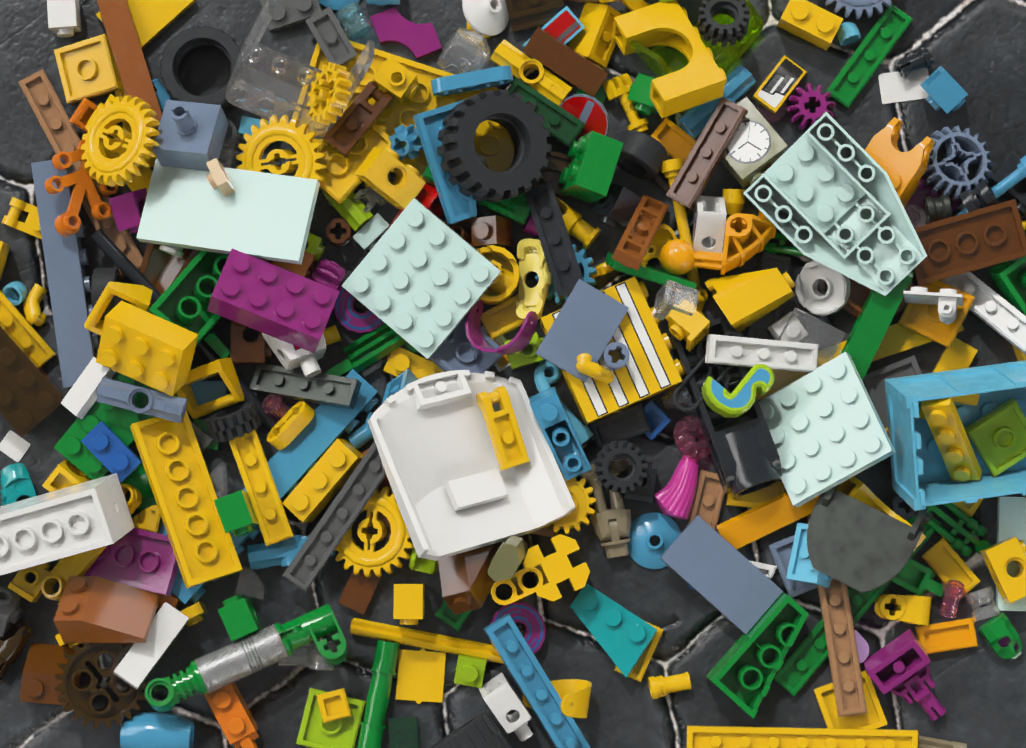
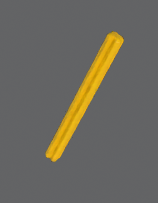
[350,618,504,664]

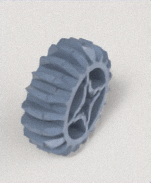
[923,125,995,202]

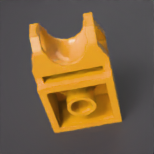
[865,117,935,207]

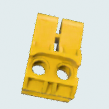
[491,534,590,605]

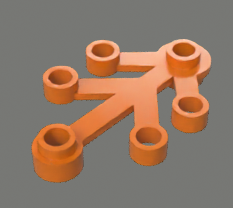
[45,139,118,237]

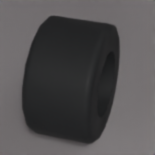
[617,130,667,180]

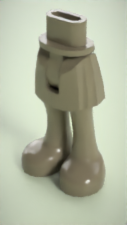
[578,458,631,558]

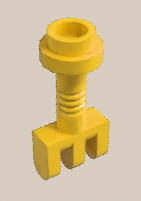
[603,73,649,132]

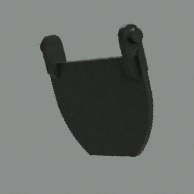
[807,485,932,593]

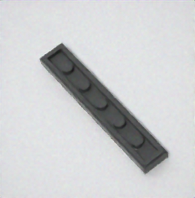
[282,441,386,592]

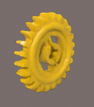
[81,95,161,187]
[236,115,327,180]
[334,486,414,578]

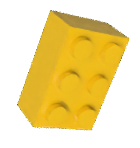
[96,300,198,397]

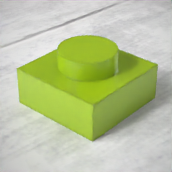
[454,654,487,688]

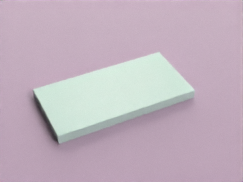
[136,158,320,265]

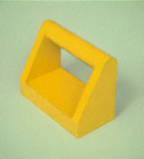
[84,281,153,336]
[176,358,244,419]

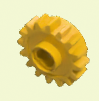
[545,472,596,535]

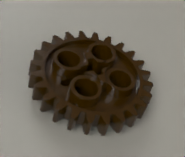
[54,643,149,729]

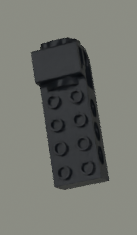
[670,316,781,497]

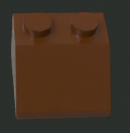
[19,642,87,706]

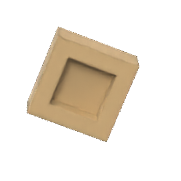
[206,158,235,196]

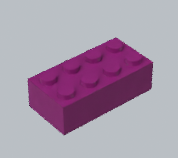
[207,248,340,354]

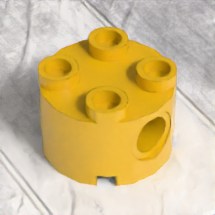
[477,245,520,305]

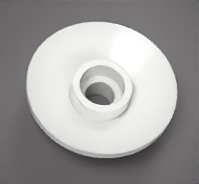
[462,0,509,36]

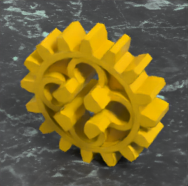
[307,62,352,126]

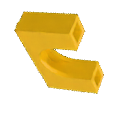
[612,0,727,118]

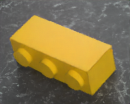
[282,439,364,523]

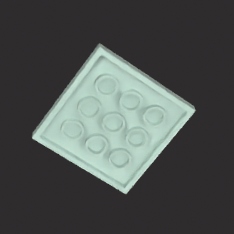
[342,198,502,359]
[759,352,896,507]

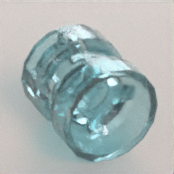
[335,2,372,41]

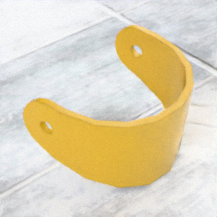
[522,679,592,718]

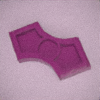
[370,7,442,60]

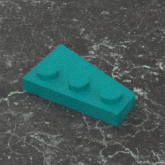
[570,583,658,678]

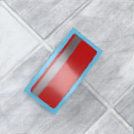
[522,6,585,65]

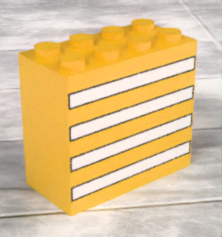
[540,276,684,426]

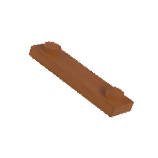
[612,194,669,271]

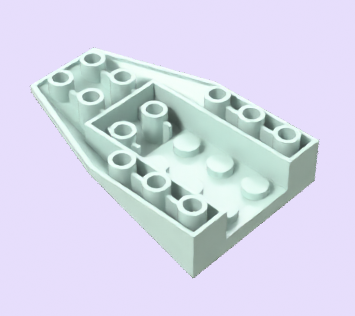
[743,111,927,296]

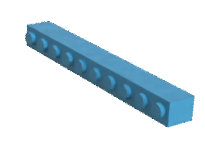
[172,369,379,604]

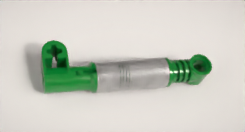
[145,603,348,712]

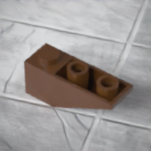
[444,215,513,250]

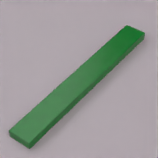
[773,510,941,696]

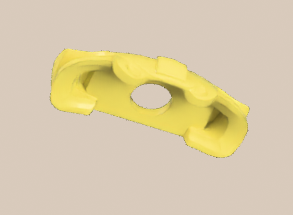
[516,239,552,320]

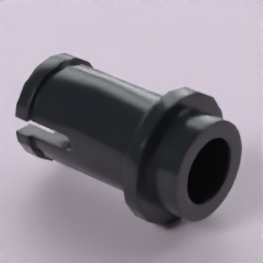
[895,48,934,79]

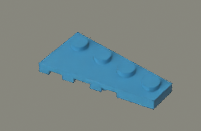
[413,100,477,225]

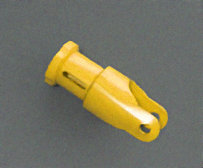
[557,197,601,250]

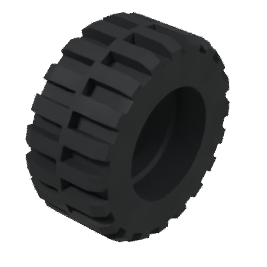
[437,89,552,203]

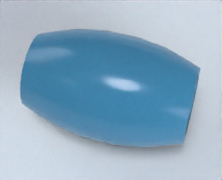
[120,712,194,748]

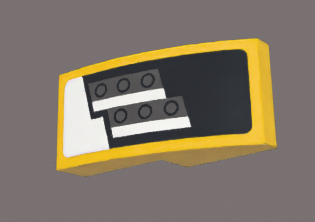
[752,55,807,114]

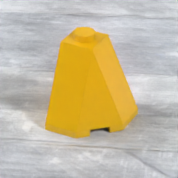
[705,268,796,332]

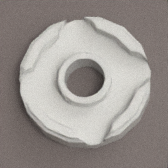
[796,260,850,315]

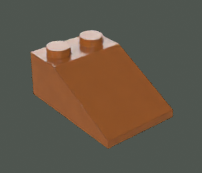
[53,576,160,643]

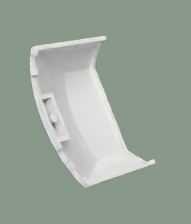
[368,370,575,561]

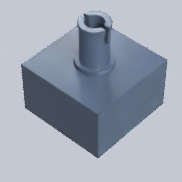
[152,100,229,171]

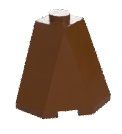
[438,541,505,615]

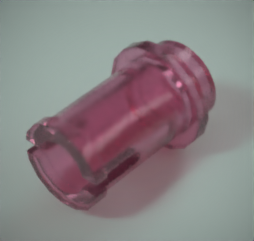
[262,394,291,420]
[938,580,966,618]

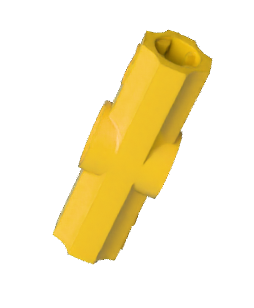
[490,39,572,106]

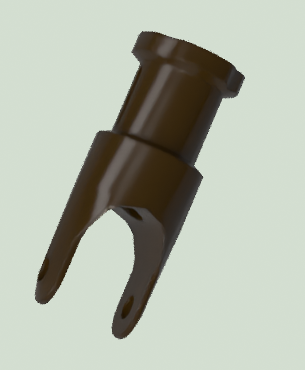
[0,619,32,684]

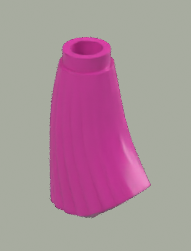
[653,455,699,520]

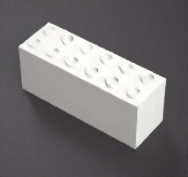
[0,473,135,575]

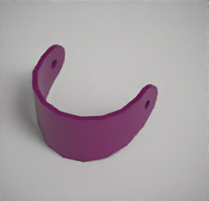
[465,300,538,355]

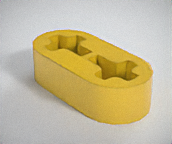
[267,401,315,450]

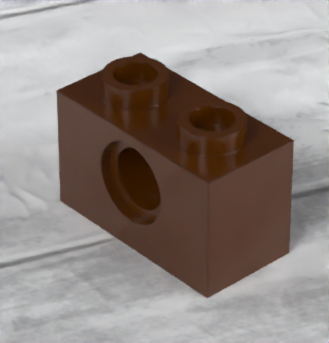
[230,320,273,365]

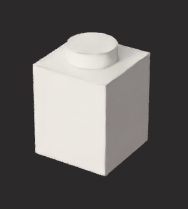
[47,0,81,37]

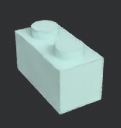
[352,213,390,252]

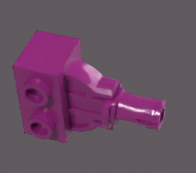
[863,629,946,721]

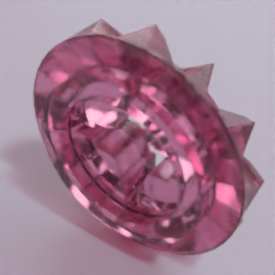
[674,416,711,460]

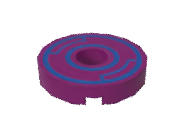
[334,284,384,334]
[490,602,546,654]

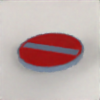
[560,94,610,141]

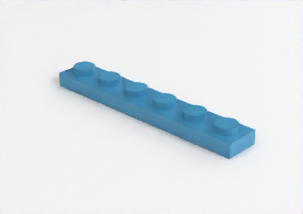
[483,614,591,748]

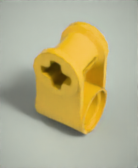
[874,594,932,626]

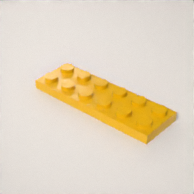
[130,410,242,589]

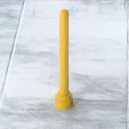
[660,158,701,290]

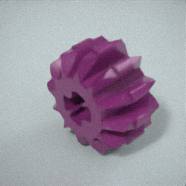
[787,83,835,130]
[310,259,345,290]

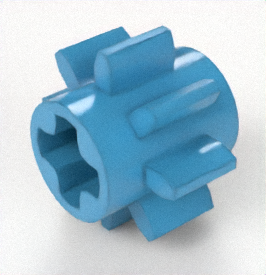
[389,124,423,160]

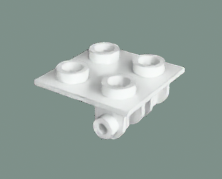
[903,287,963,324]

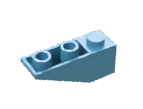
[529,386,592,481]

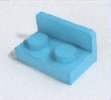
[786,523,833,588]

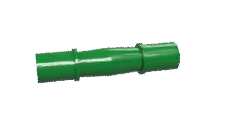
[357,640,400,748]

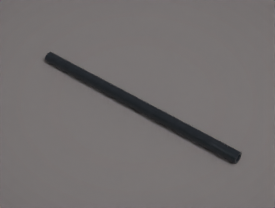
[90,229,279,431]

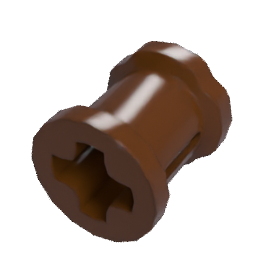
[325,218,353,247]

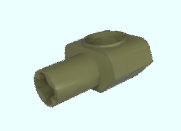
[488,536,528,582]

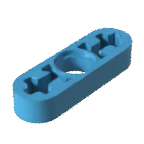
[431,66,514,96]

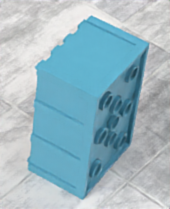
[885,360,1026,511]

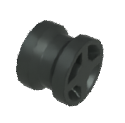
[923,194,952,224]

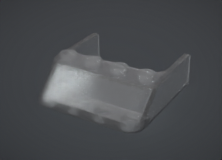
[225,0,375,139]

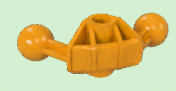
[659,171,776,276]

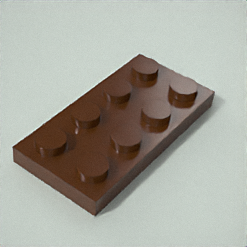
[913,199,1026,286]

